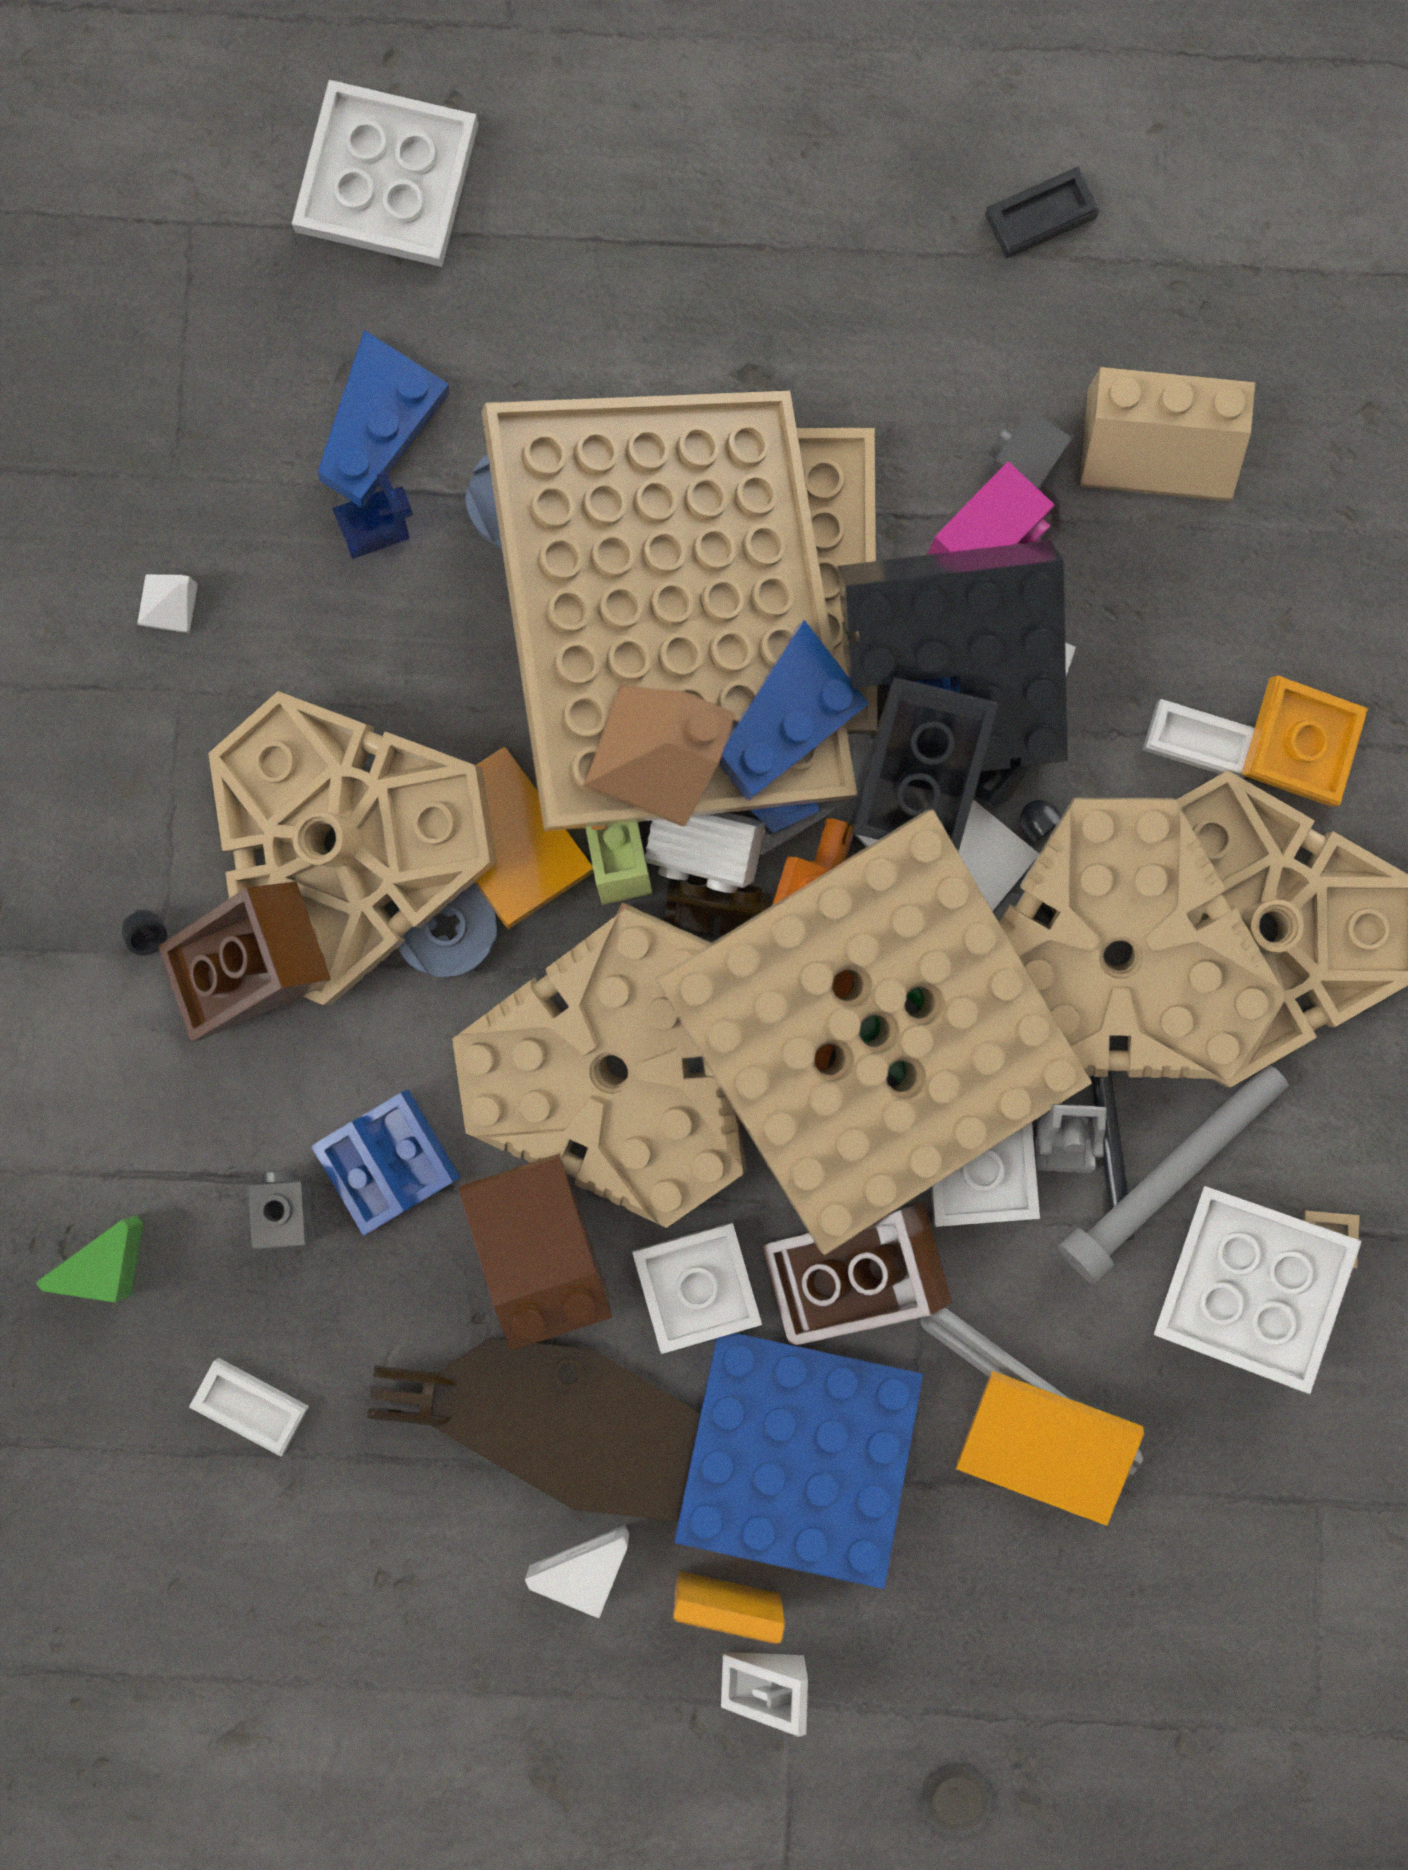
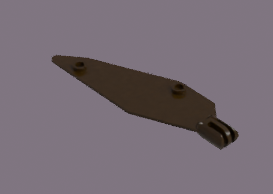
[367,1337,700,1521]

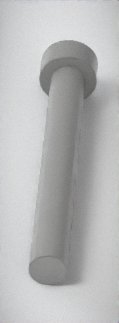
[1057,1065,1289,1285]

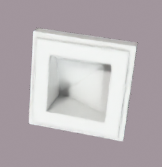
[137,574,198,633]

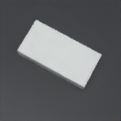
[1142,699,1255,779]
[189,1358,309,1456]

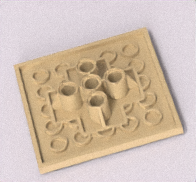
[655,809,1092,1255]

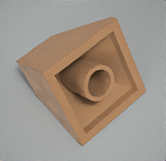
[583,685,736,827]

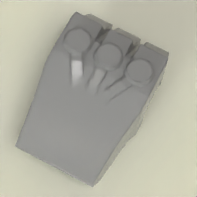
[1034,1104,1106,1173]

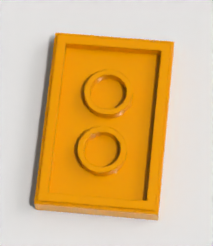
[474,746,594,930]
[956,1370,1144,1526]

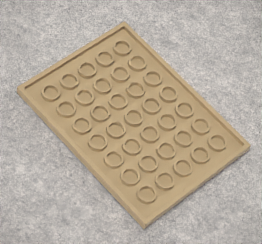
[482,391,857,832]

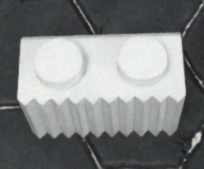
[645,812,766,893]

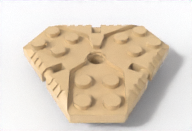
[208,691,496,1005]
[1176,770,1408,1087]
[998,798,1286,1079]
[452,907,747,1228]

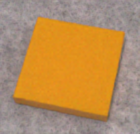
[1241,676,1368,807]
[673,1571,785,1644]

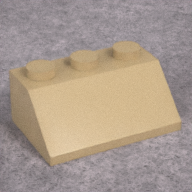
[1079,367,1255,502]

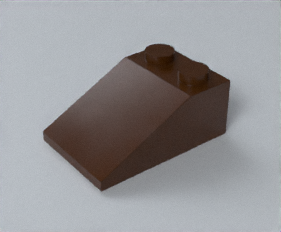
[158,881,331,1042]
[458,1153,612,1351]
[761,1201,952,1346]

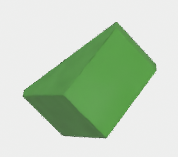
[36,1215,144,1303]

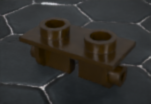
[664,876,772,935]

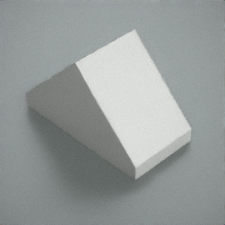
[525,1524,630,1618]
[721,1652,808,1737]

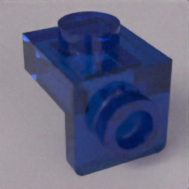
[332,471,413,559]

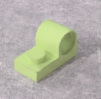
[586,822,653,905]

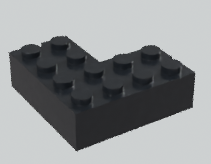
[838,540,1068,772]

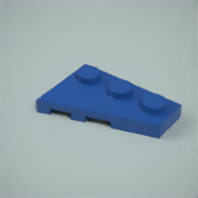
[318,330,449,508]
[719,620,869,801]

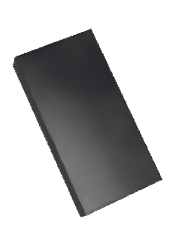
[985,166,1100,259]

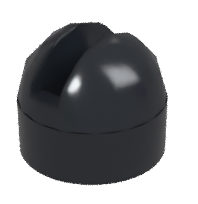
[1020,800,1062,844]
[122,910,167,955]

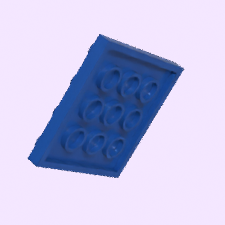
[674,1333,923,1589]

